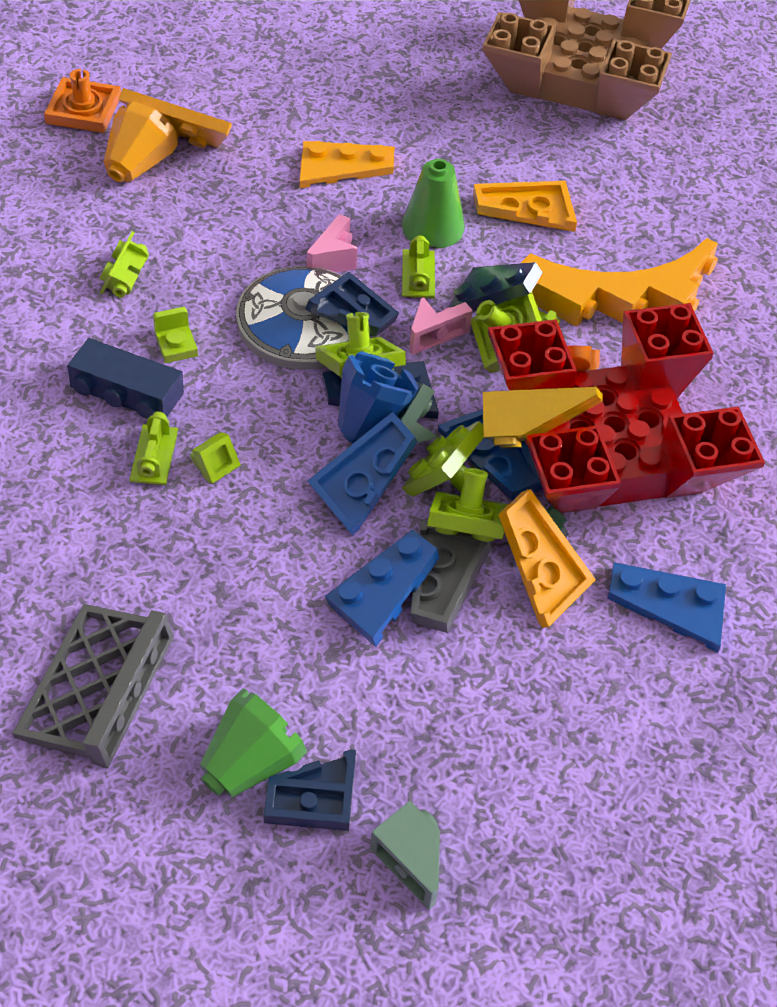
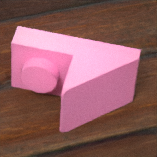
[307,214,357,272]
[409,298,473,355]

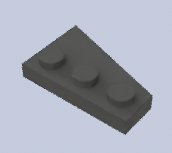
[411,520,491,633]

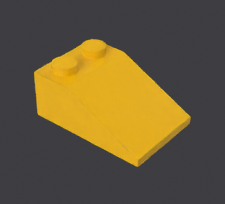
[483,387,603,448]

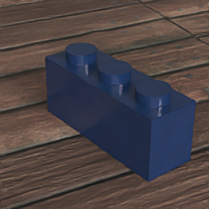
[67,337,184,419]

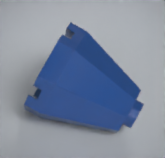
[338,351,420,443]

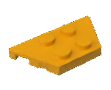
[118,88,232,149]

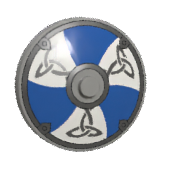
[236,266,349,370]

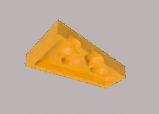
[299,141,395,188]
[473,181,577,232]
[498,489,596,628]

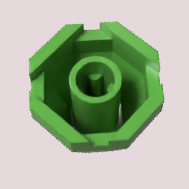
[200,688,307,797]

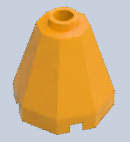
[103,101,178,182]

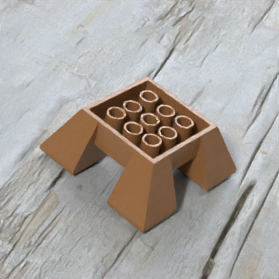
[482,0,691,120]

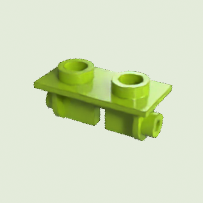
[99,231,149,298]
[402,235,435,299]
[129,412,179,486]

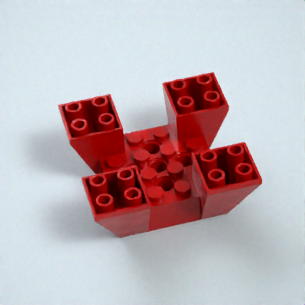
[488,303,765,514]

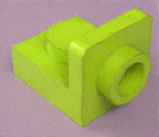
[153,307,198,363]

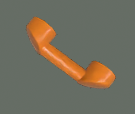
[567,346,600,372]

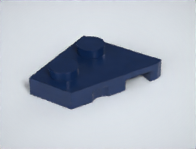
[305,272,399,337]
[264,749,357,831]

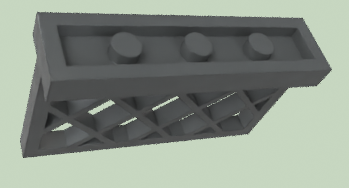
[12,604,174,768]

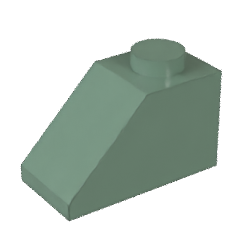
[370,801,440,910]

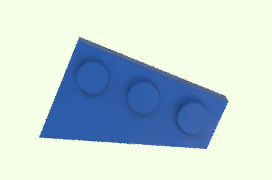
[325,529,439,647]

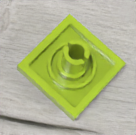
[471,292,542,373]
[315,312,406,378]
[401,421,484,497]
[427,468,509,542]

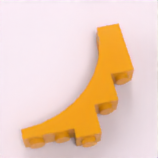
[521,238,718,327]

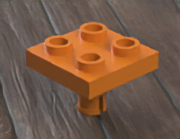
[44,69,121,133]

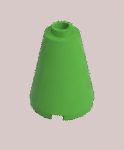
[402,159,465,249]

